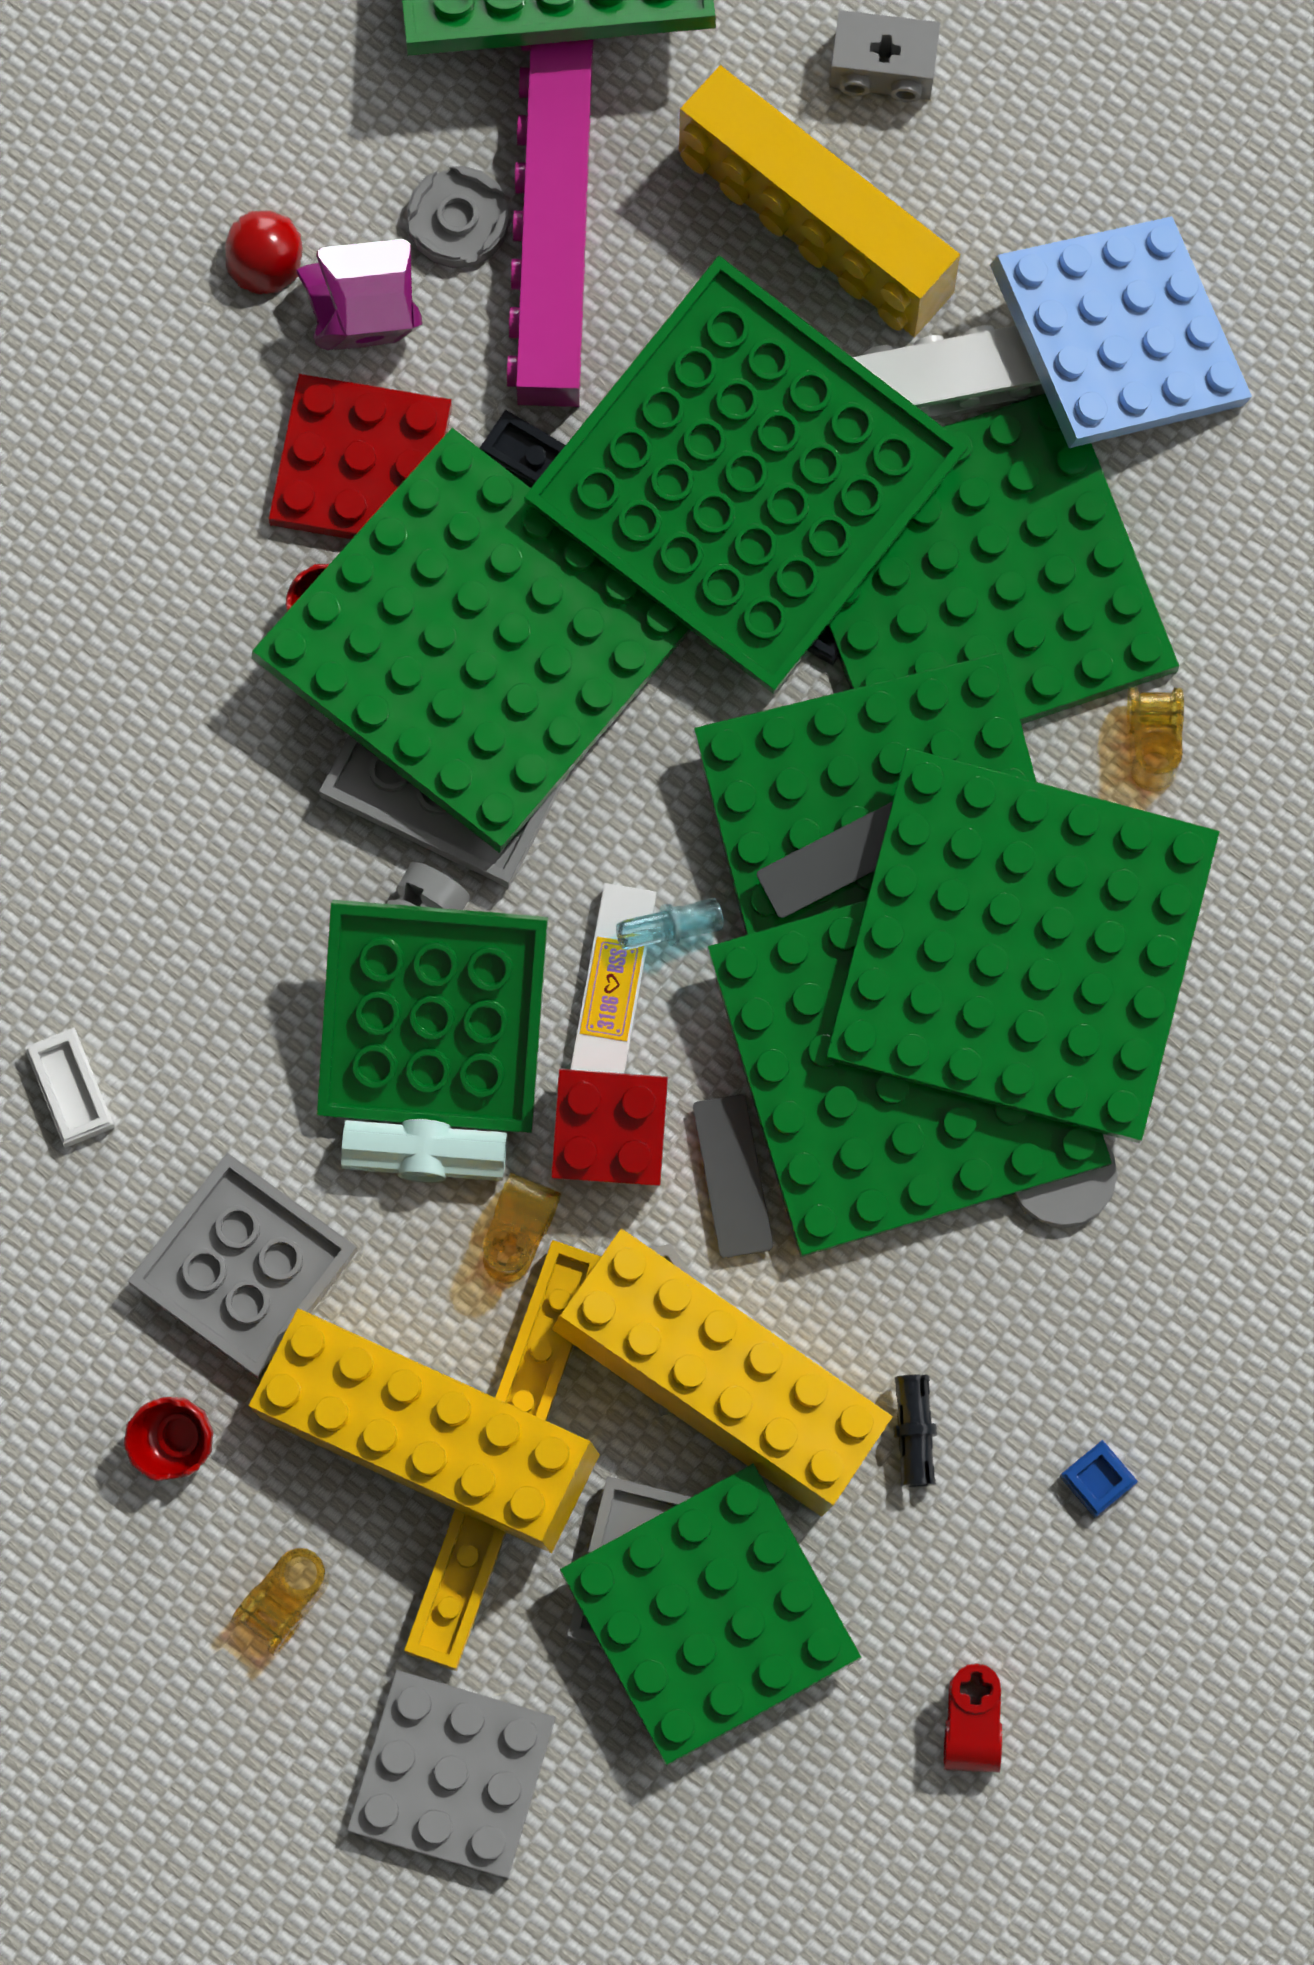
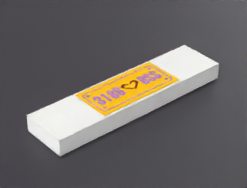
[570,883,657,1073]

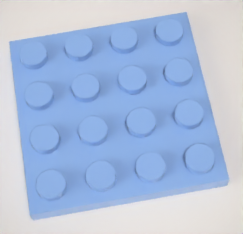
[990,216,1252,448]

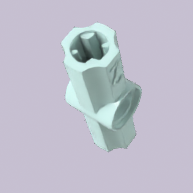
[341,1119,507,1183]

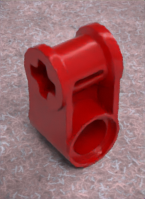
[944,1663,1002,1773]

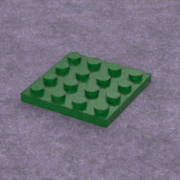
[317,900,548,1133]
[560,1463,862,1767]

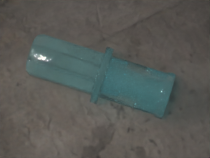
[616,898,724,950]

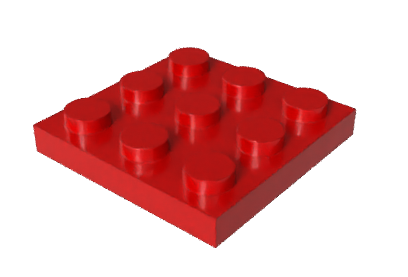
[269,373,453,539]

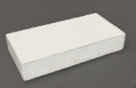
[24,1027,115,1148]

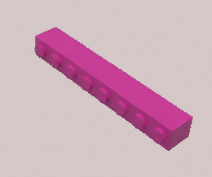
[507,39,594,407]

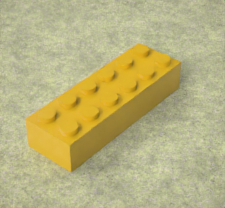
[679,65,960,338]
[551,1228,893,1517]
[249,1308,600,1554]

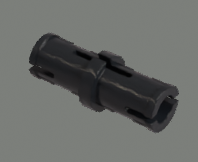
[893,1374,937,1487]

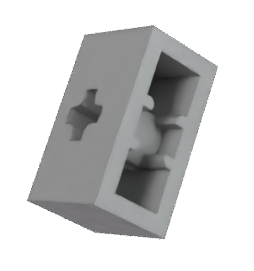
[829,10,940,102]

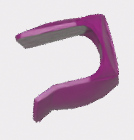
[296,239,423,351]

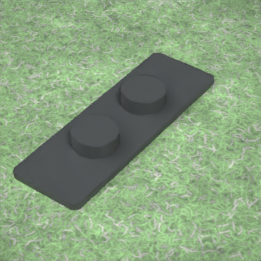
[757,801,893,918]
[693,1094,773,1258]

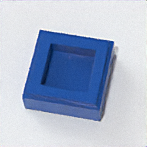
[1060,1440,1138,1518]

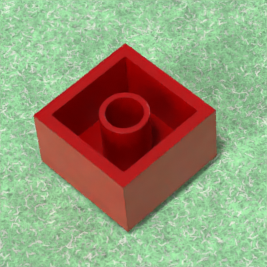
[551,1069,668,1186]

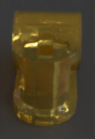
[1126,687,1184,792]
[483,1173,562,1284]
[231,1548,330,1656]

